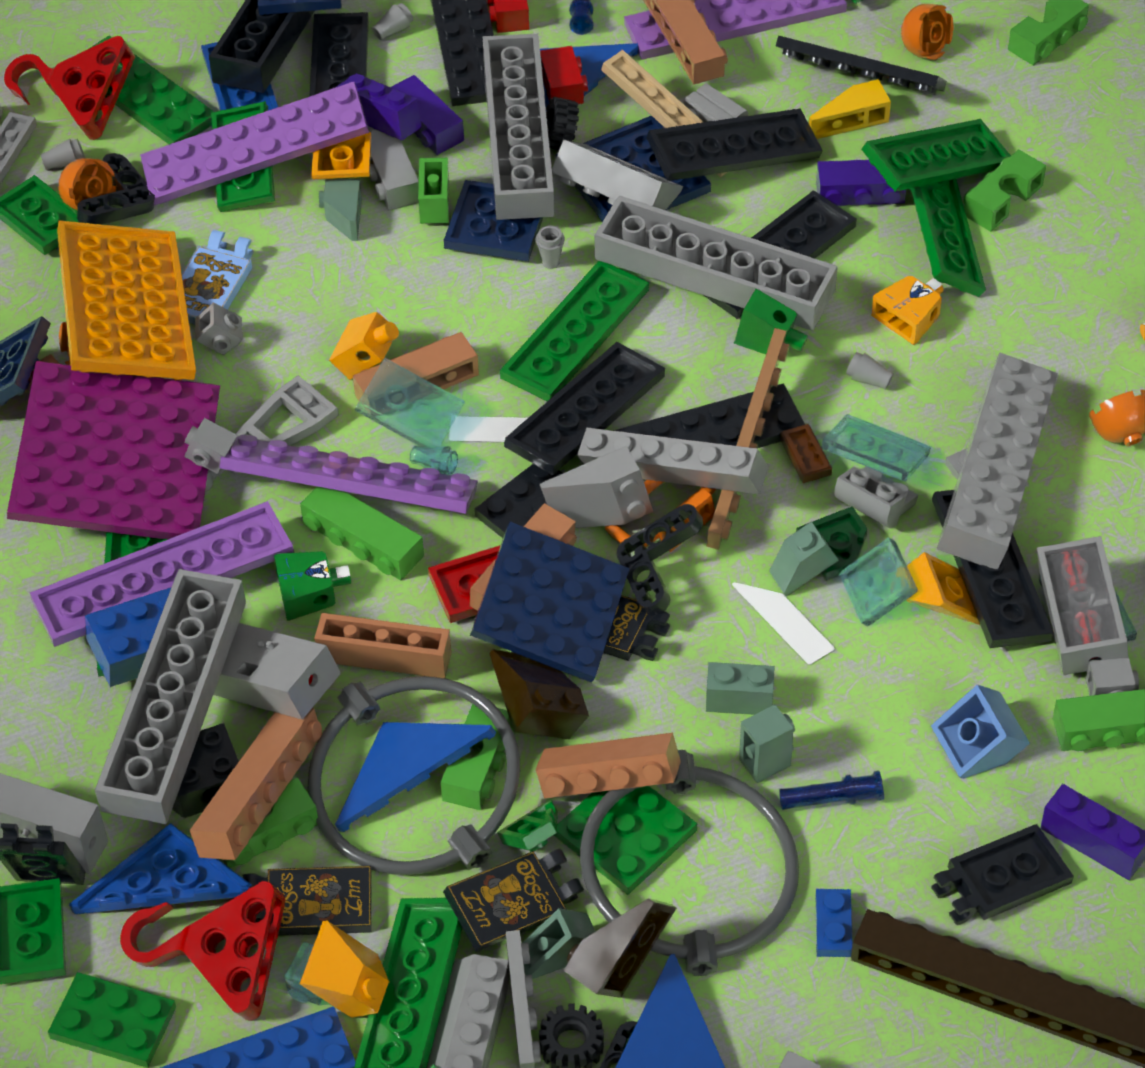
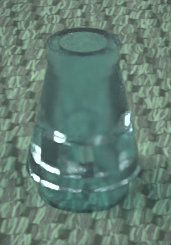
[410,446,458,475]

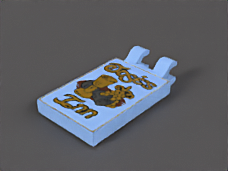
[181,230,253,324]

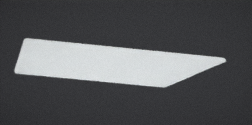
[449,416,527,442]
[732,582,835,665]

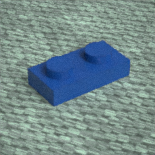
[815,889,852,957]

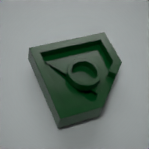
[796,506,867,581]

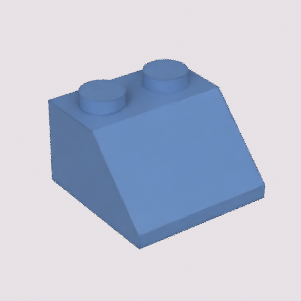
[931,684,1030,779]

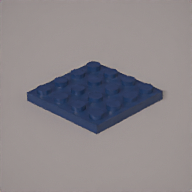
[556,116,711,222]
[470,522,630,683]

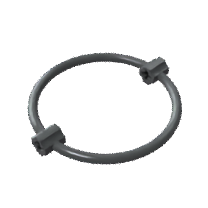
[308,676,520,875]
[580,750,799,976]

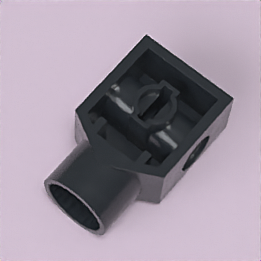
[172,723,239,818]

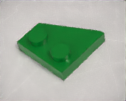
[497,799,558,852]

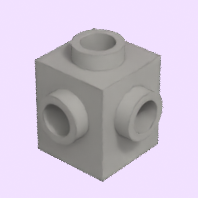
[195,302,243,355]

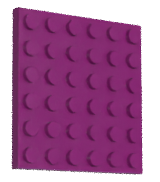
[7,361,220,539]

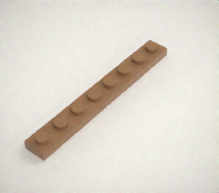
[706,328,790,550]

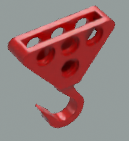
[4,36,135,140]
[120,881,285,1021]

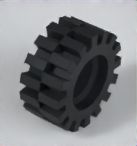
[546,97,579,150]
[539,1003,604,1068]

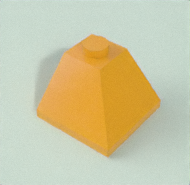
[311,132,372,179]
[896,552,980,625]
[300,920,389,1018]

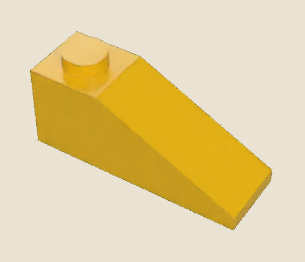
[809,79,891,139]

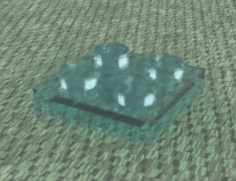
[839,537,918,627]

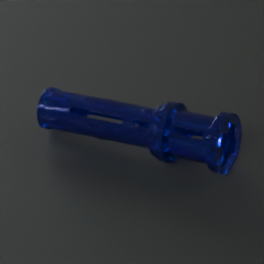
[569,0,594,35]
[779,770,884,810]

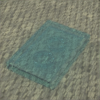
[355,358,465,455]
[821,414,931,481]

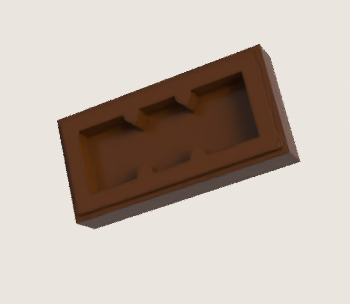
[780,424,832,483]

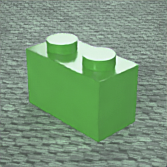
[418,157,449,224]

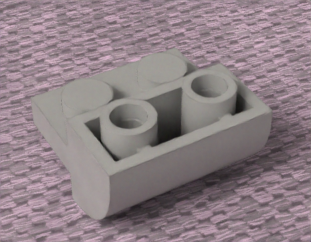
[835,466,918,529]

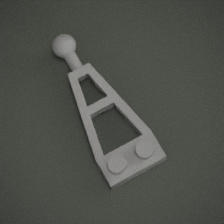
[205,375,339,492]

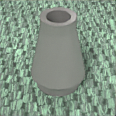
[372,3,413,40]
[41,138,85,170]
[535,225,565,269]
[846,352,894,390]

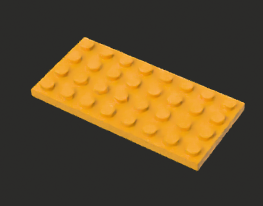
[57,221,196,380]

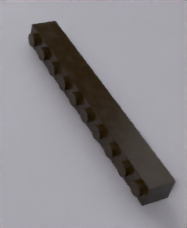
[851,909,1145,1068]

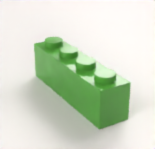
[300,487,424,580]
[1052,689,1145,751]

